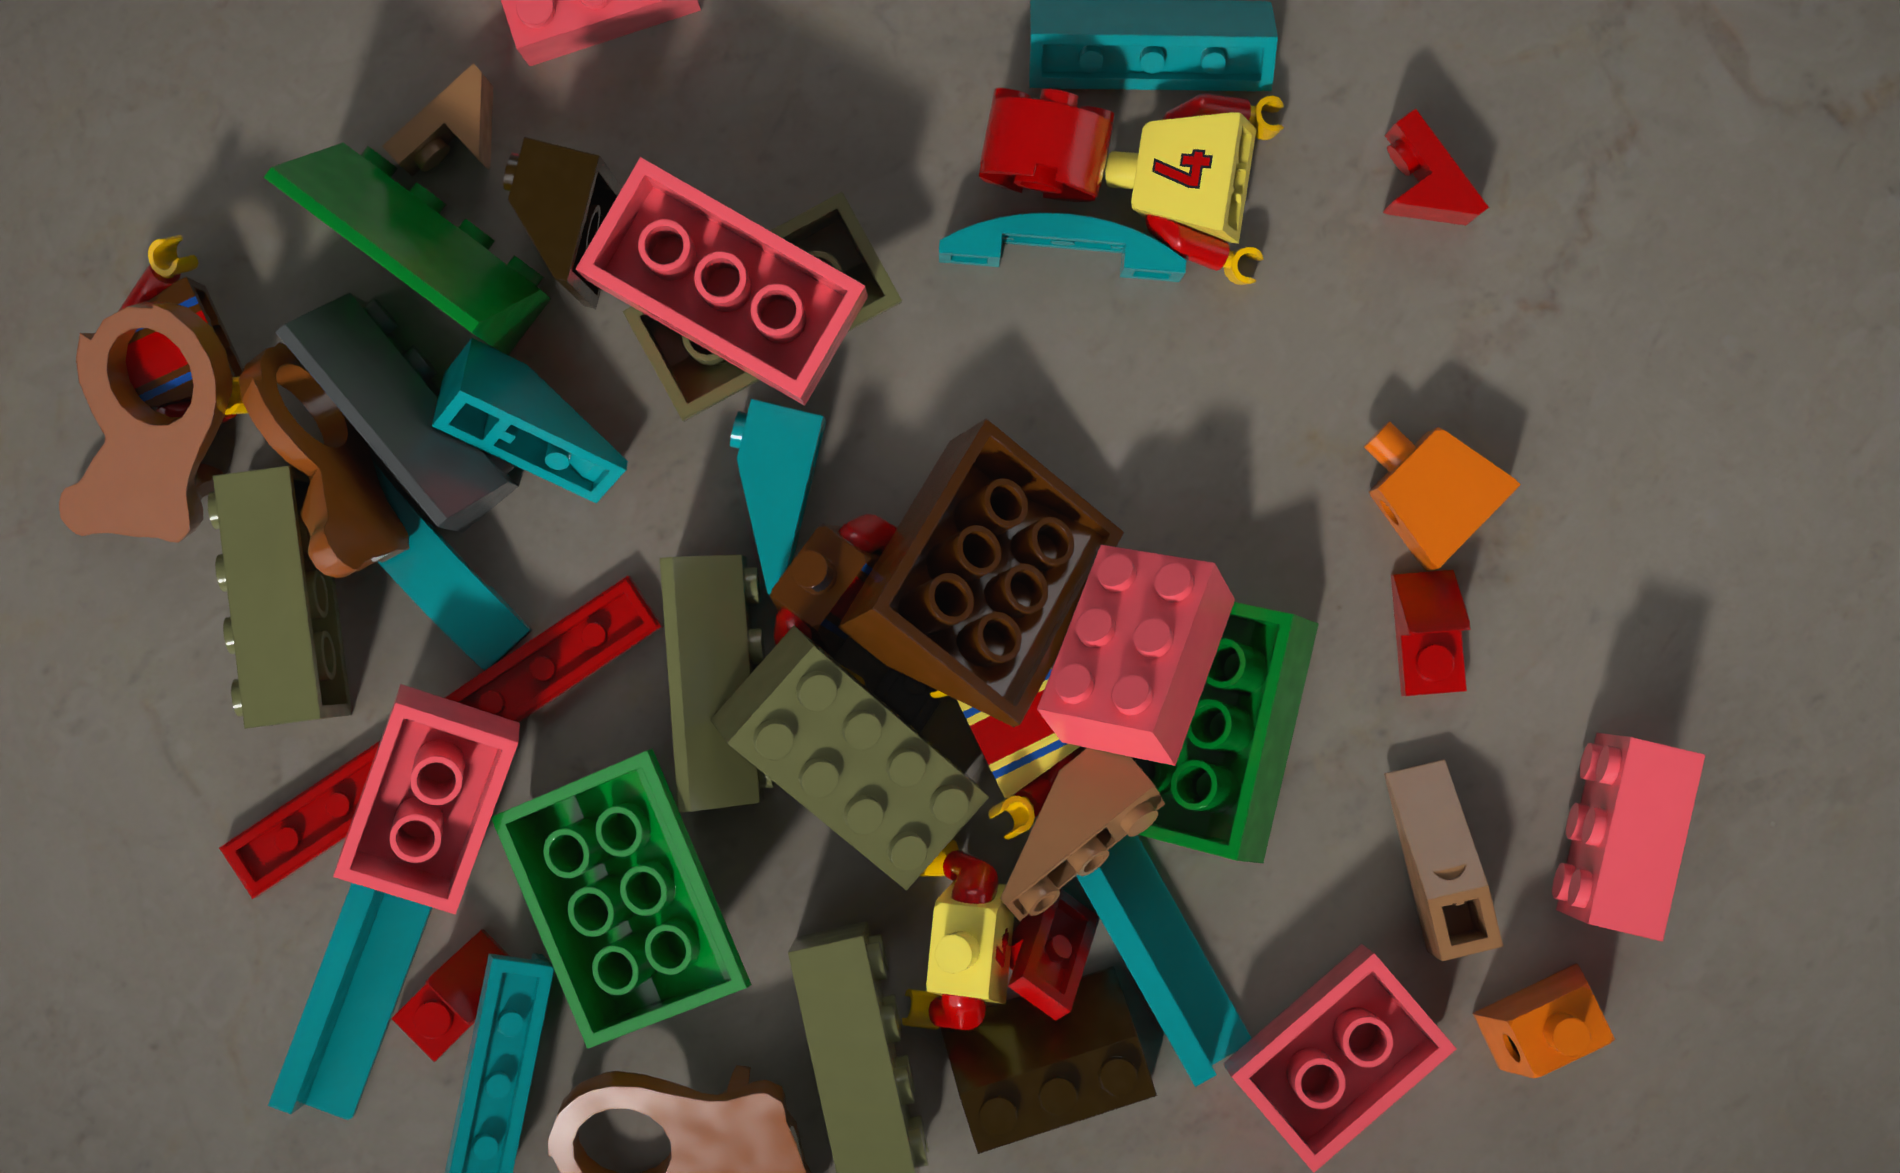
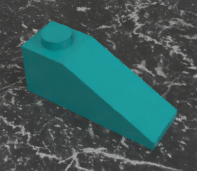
[432,338,628,503]
[730,399,826,595]

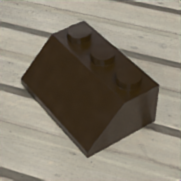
[503,137,622,309]
[941,966,1157,1154]

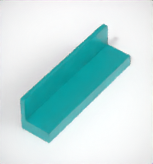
[1029,0,1278,91]
[1076,834,1252,1087]
[268,883,433,1120]
[445,953,554,1173]

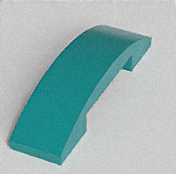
[939,213,1186,282]
[371,455,532,671]

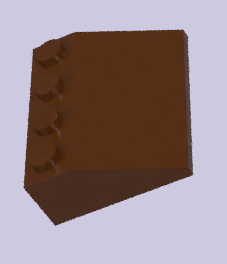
[838,418,1124,727]

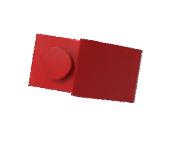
[1383,108,1489,226]
[1391,570,1471,696]
[1008,889,1100,1021]
[391,929,511,1062]

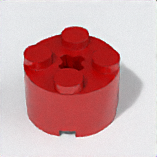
[979,88,1115,202]

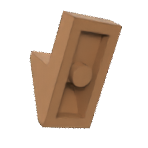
[382,63,493,176]

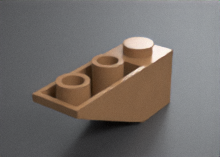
[1000,748,1165,922]
[1384,759,1503,961]

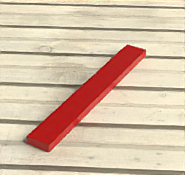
[219,576,664,899]

